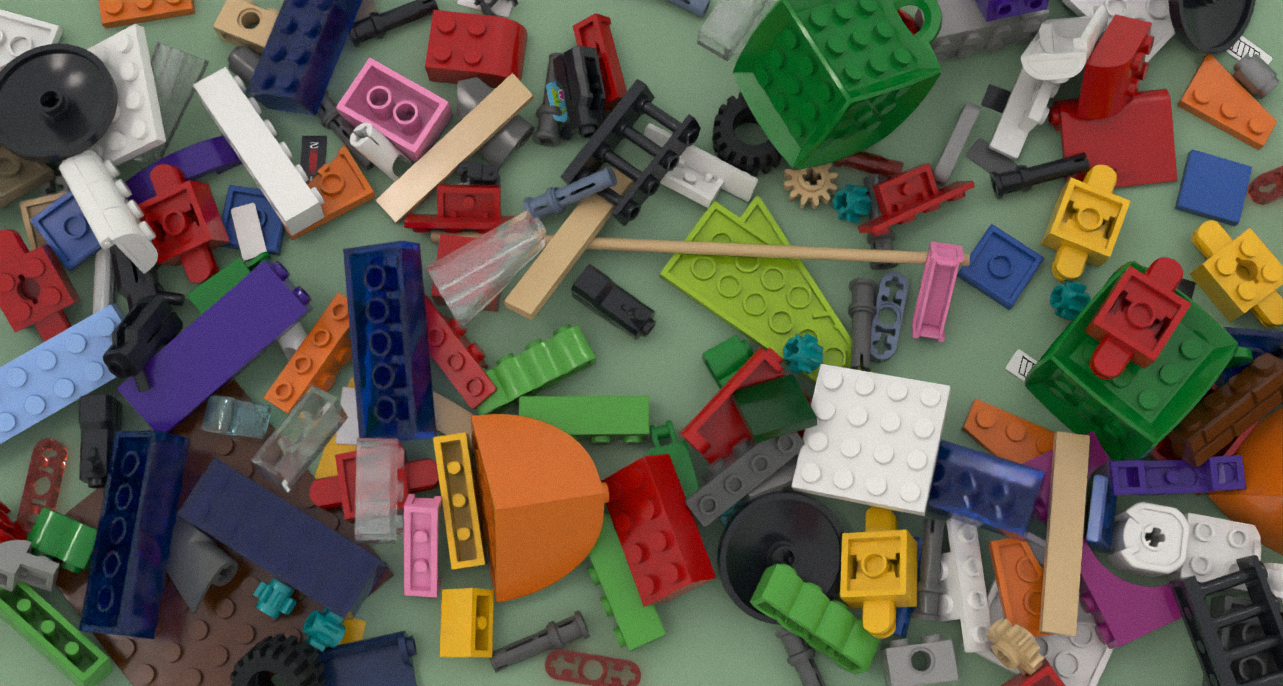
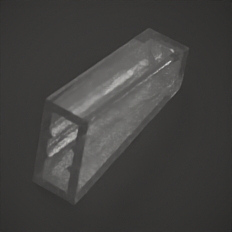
[132,42,209,164]
[425,210,547,330]

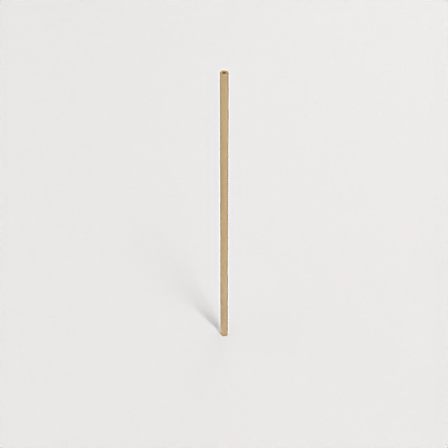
[431,230,970,266]

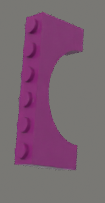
[1016,431,1182,649]

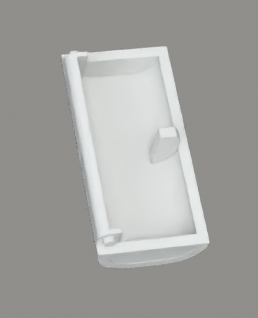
[1021,5,1109,84]
[59,149,158,274]

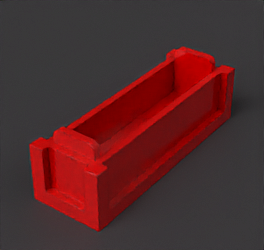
[572,13,627,113]

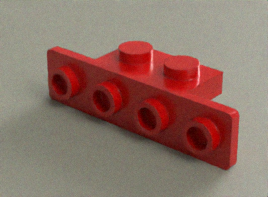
[858,163,975,237]
[404,184,532,234]
[398,291,497,409]

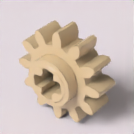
[783,162,838,210]
[986,618,1044,676]

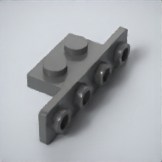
[685,432,805,527]

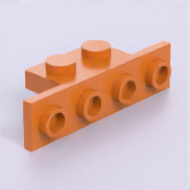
[263,292,365,415]

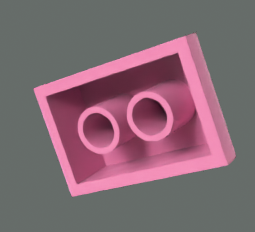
[336,57,453,163]

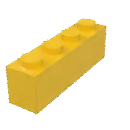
[433,432,488,570]

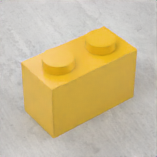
[440,588,494,658]

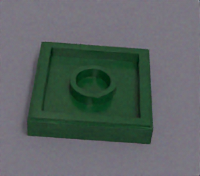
[732,374,817,444]

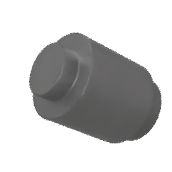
[1233,54,1281,99]

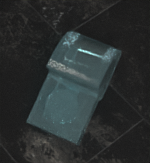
[201,396,272,439]

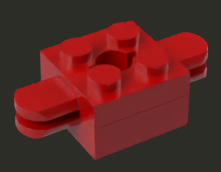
[138,164,230,283]
[0,229,81,342]
[1084,257,1192,380]
[309,442,440,524]

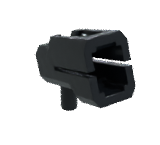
[552,46,606,140]
[110,244,185,312]
[571,264,656,340]
[103,294,183,392]
[79,394,122,489]

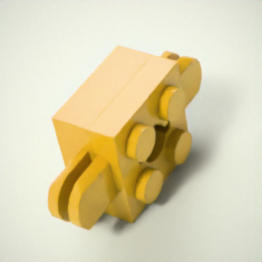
[1040,165,1131,283]
[1189,220,1283,329]
[840,506,918,639]

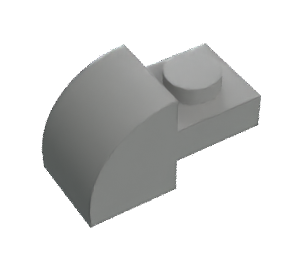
[0,540,59,592]

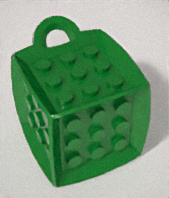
[733,0,942,170]
[1024,261,1253,461]

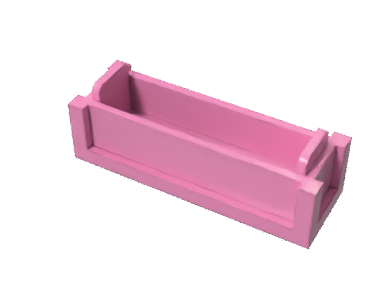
[911,241,965,343]
[404,494,442,598]

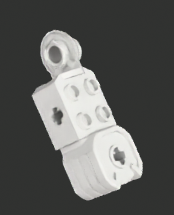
[1107,502,1283,602]

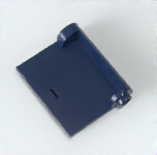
[311,630,417,686]

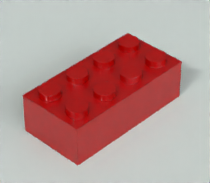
[601,454,716,607]

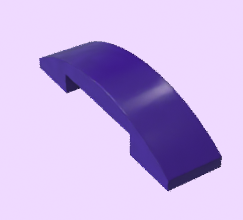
[125,135,242,205]
[1109,455,1246,496]

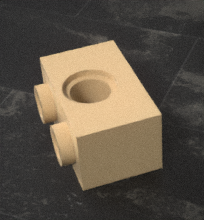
[213,0,291,61]

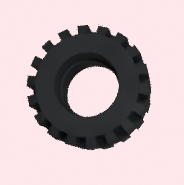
[712,92,784,177]
[230,634,326,686]

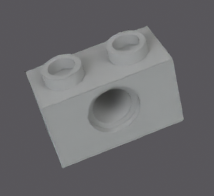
[881,634,959,686]

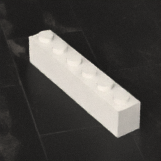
[193,67,325,236]

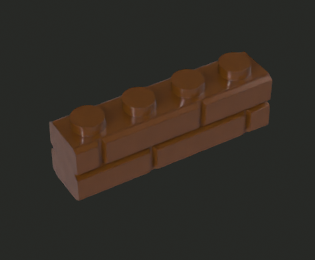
[1168,353,1283,468]

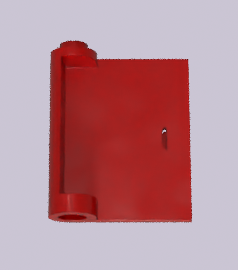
[1048,89,1177,187]
[679,347,812,464]

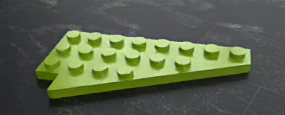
[659,195,874,385]

